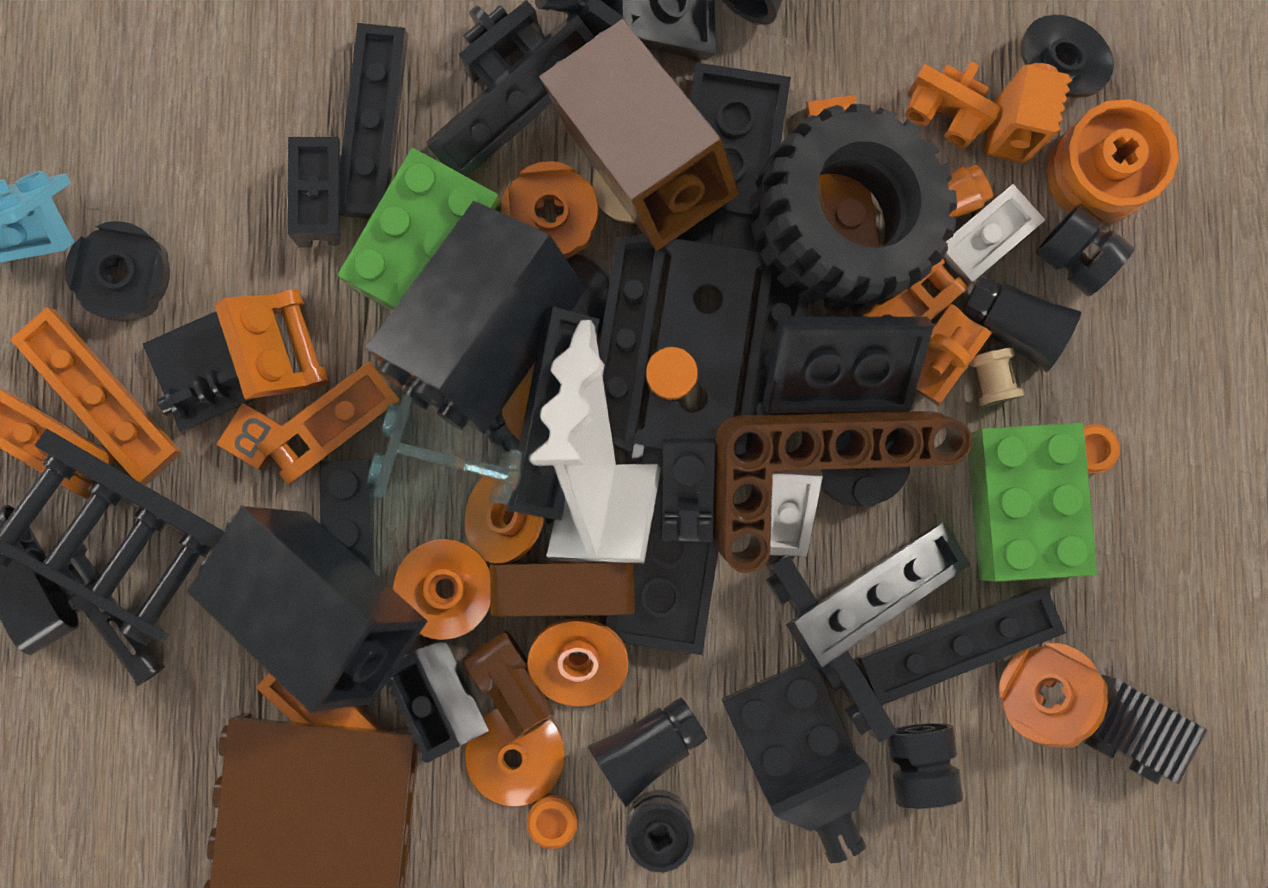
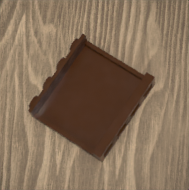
[204,713,419,888]

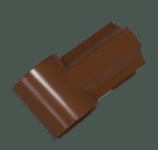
[463,630,555,739]

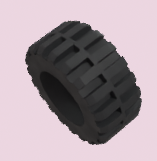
[750,104,957,311]

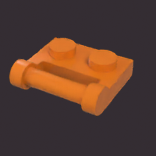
[214,289,330,400]

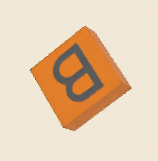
[216,403,283,471]

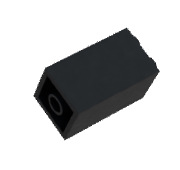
[365,200,586,434]
[187,506,428,713]

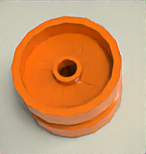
[1046,99,1179,224]

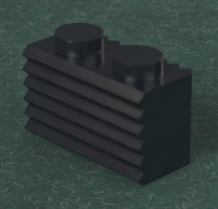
[386,640,489,763]
[1084,675,1207,785]

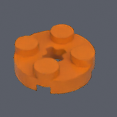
[501,161,599,259]
[999,643,1108,748]

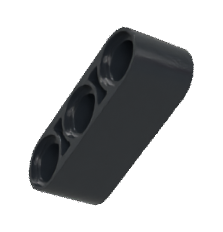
[0,505,79,655]

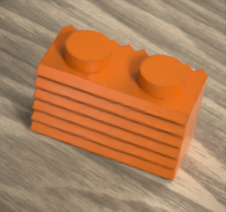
[983,63,1072,164]

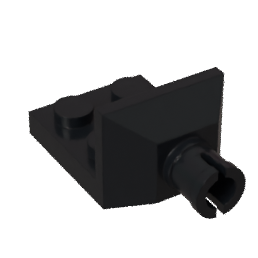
[535,0,716,61]
[721,660,871,863]

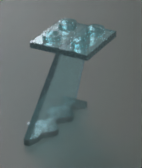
[366,395,522,504]

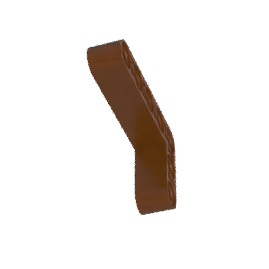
[713,411,972,573]

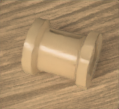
[970,348,1025,407]

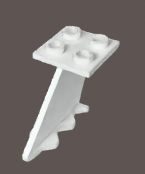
[530,320,661,563]

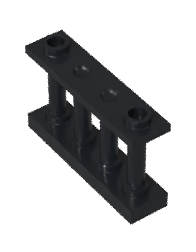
[0,429,225,646]

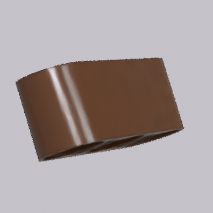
[490,562,635,617]

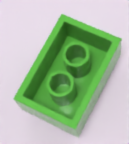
[337,147,502,311]
[968,423,1097,582]

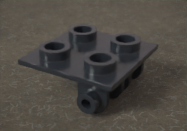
[142,311,257,432]

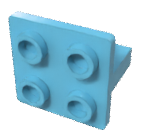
[0,171,75,263]

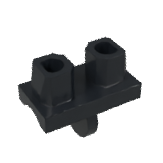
[459,0,545,87]

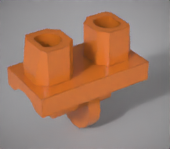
[905,60,1002,149]
[916,303,992,405]

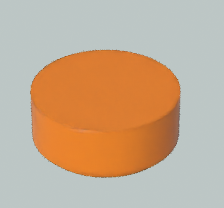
[646,347,697,400]
[1084,424,1120,474]
[527,794,578,849]

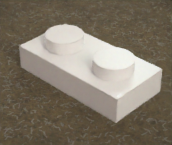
[943,184,1045,285]
[770,470,823,557]

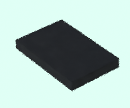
[762,317,934,414]

